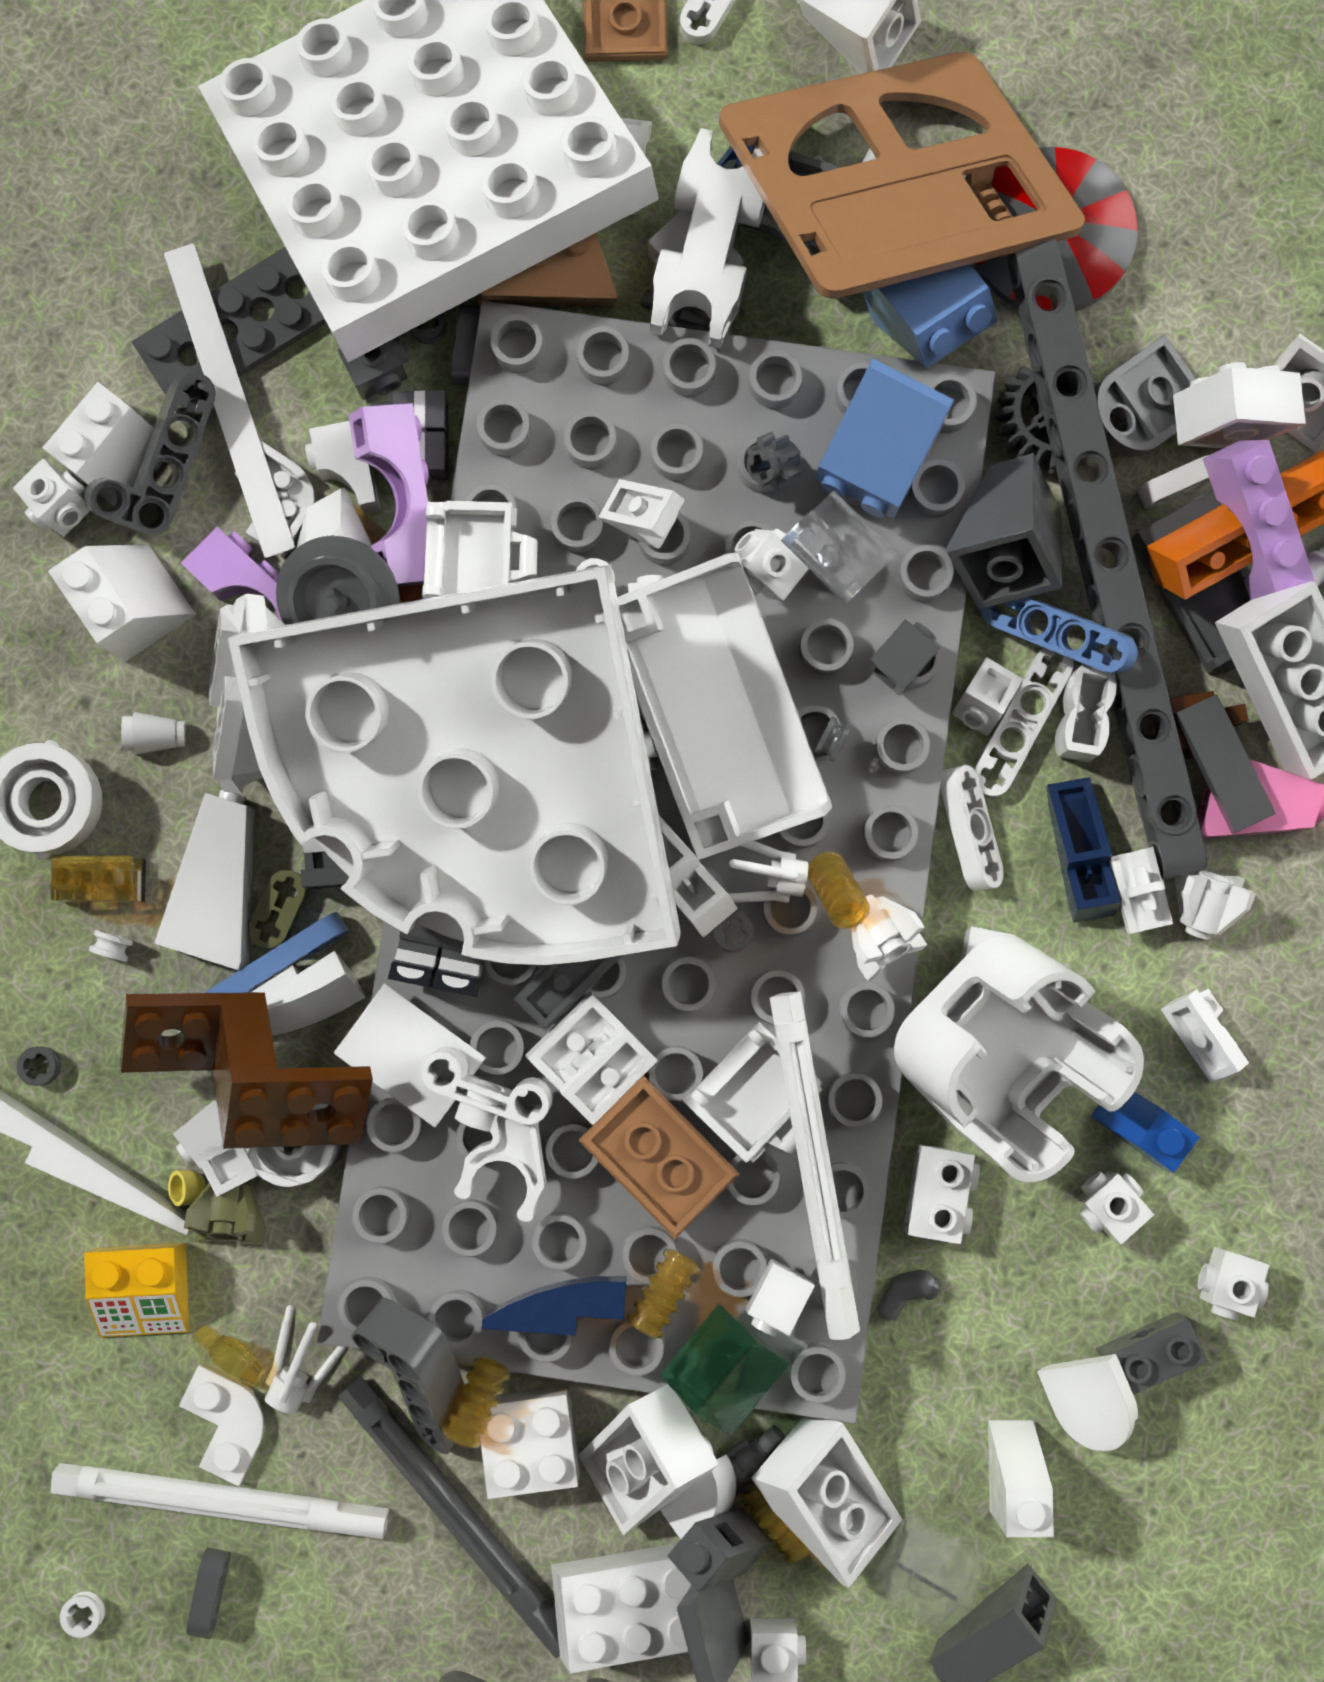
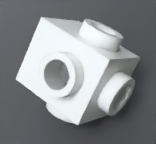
[13,458,90,537]
[735,529,811,601]
[1076,1170,1154,1244]
[1198,1247,1269,1321]

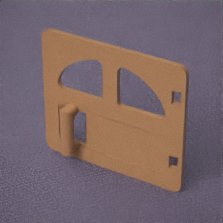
[719,52,1085,299]

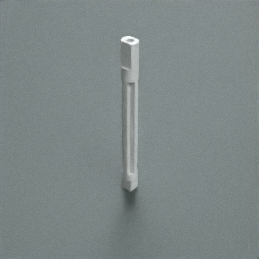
[770,991,860,1340]
[50,1463,389,1539]

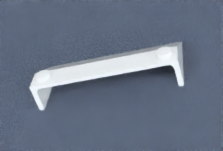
[617,553,833,860]

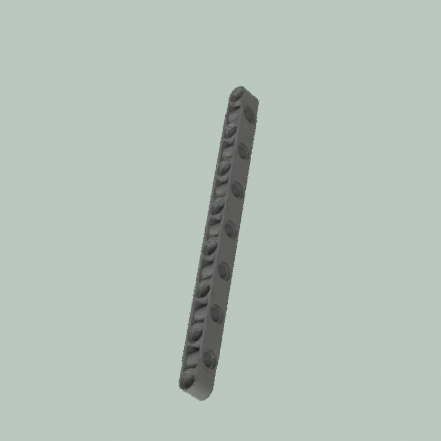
[1007,238,1207,880]

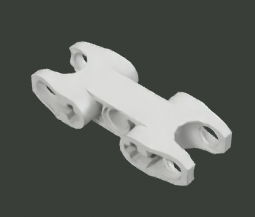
[650,128,765,349]

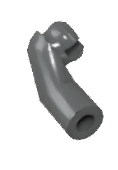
[877,1269,941,1321]

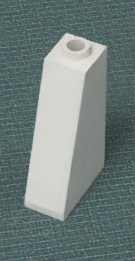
[154,789,255,970]

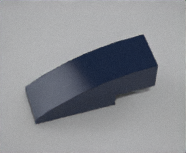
[1046,777,1121,923]
[482,1276,627,1336]

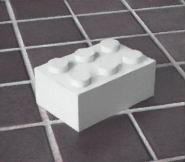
[551,1544,691,1674]

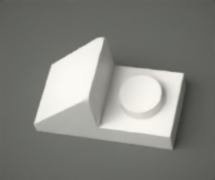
[599,479,685,549]

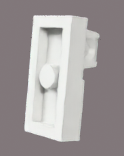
[1161,989,1249,1083]

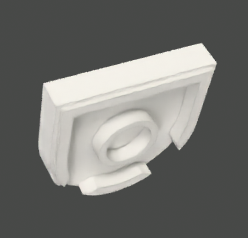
[1037,1354,1138,1452]

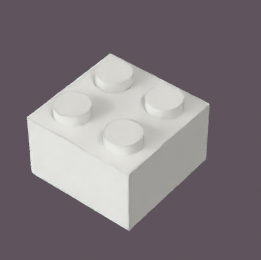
[1173,362,1306,448]
[476,1386,580,1499]

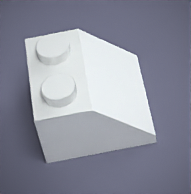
[42,382,163,506]

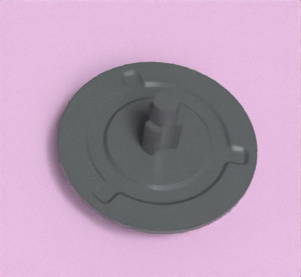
[276,535,400,625]

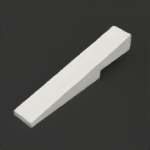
[0,1090,195,1235]

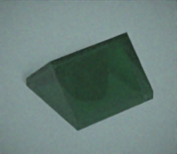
[660,1303,790,1436]

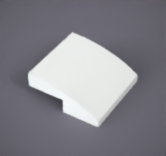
[525,991,658,1125]

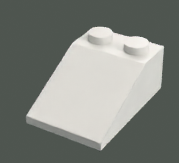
[578,1383,719,1535]
[752,1416,902,1588]

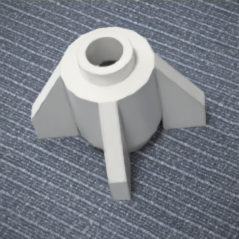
[1174,871,1256,939]
[847,895,927,981]

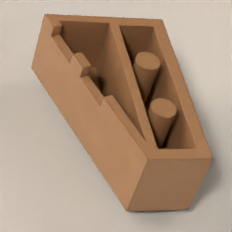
[475,233,618,308]

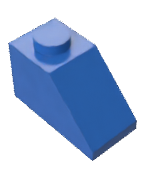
[1091,1092,1200,1173]

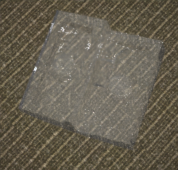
[781,491,897,604]

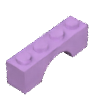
[348,403,429,587]
[1203,440,1315,600]
[181,526,283,622]

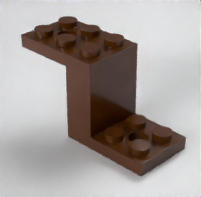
[120,992,373,1149]

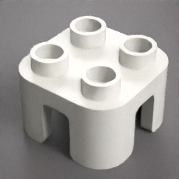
[894,935,1144,1182]

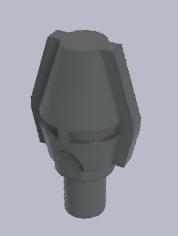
[641,290,711,332]
[727,1425,785,1496]

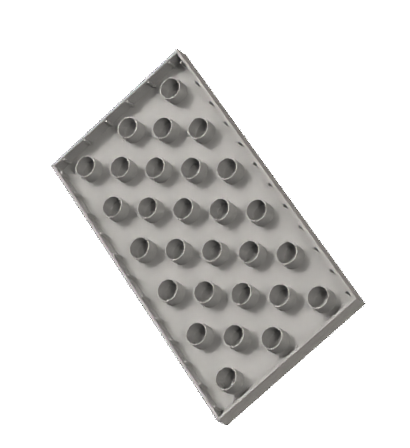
[317,300,996,1423]

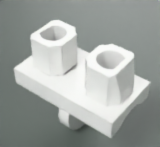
[1110,847,1173,935]

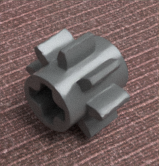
[746,432,801,491]

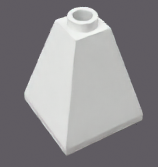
[796,0,921,74]

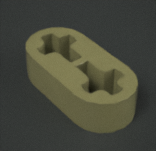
[248,870,309,950]

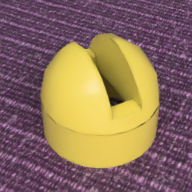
[168,1170,206,1206]

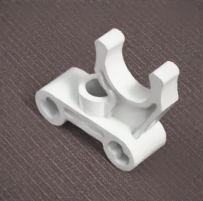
[421,1046,554,1222]

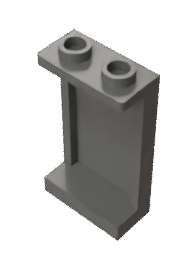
[1131,490,1251,674]

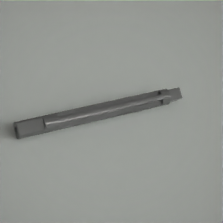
[337,1376,560,1659]

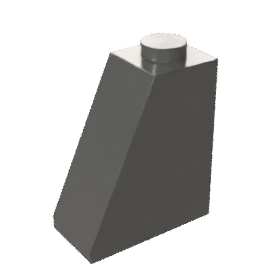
[929,1564,1057,1682]

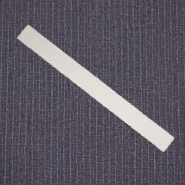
[164,243,295,558]

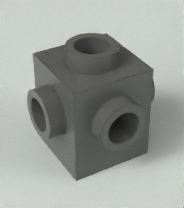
[337,337,409,401]

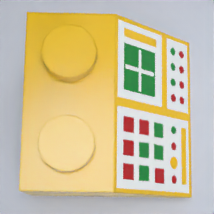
[84,1242,189,1337]

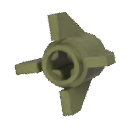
[184,1182,266,1247]

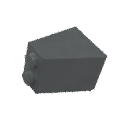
[947,453,1062,609]

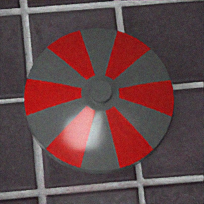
[973,147,1138,311]

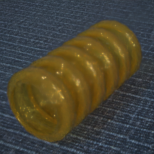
[808,851,870,929]
[626,1249,701,1339]
[442,1356,511,1449]
[741,1486,811,1564]

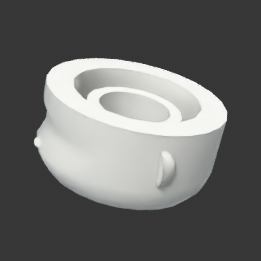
[0,739,103,861]

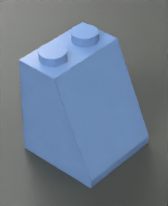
[863,264,998,368]
[815,358,954,519]

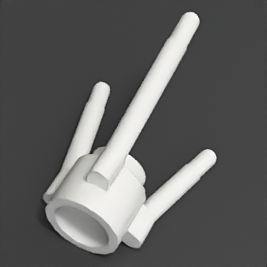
[728,841,808,903]
[264,1305,347,1414]

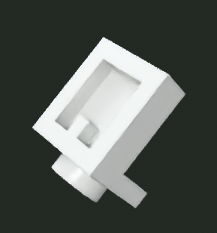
[952,657,1023,735]

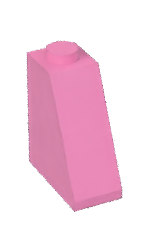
[1197,759,1324,840]

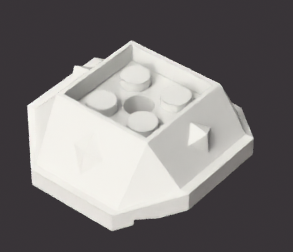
[208,594,285,794]

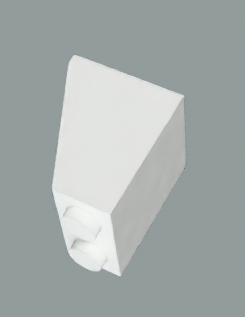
[48,545,196,662]

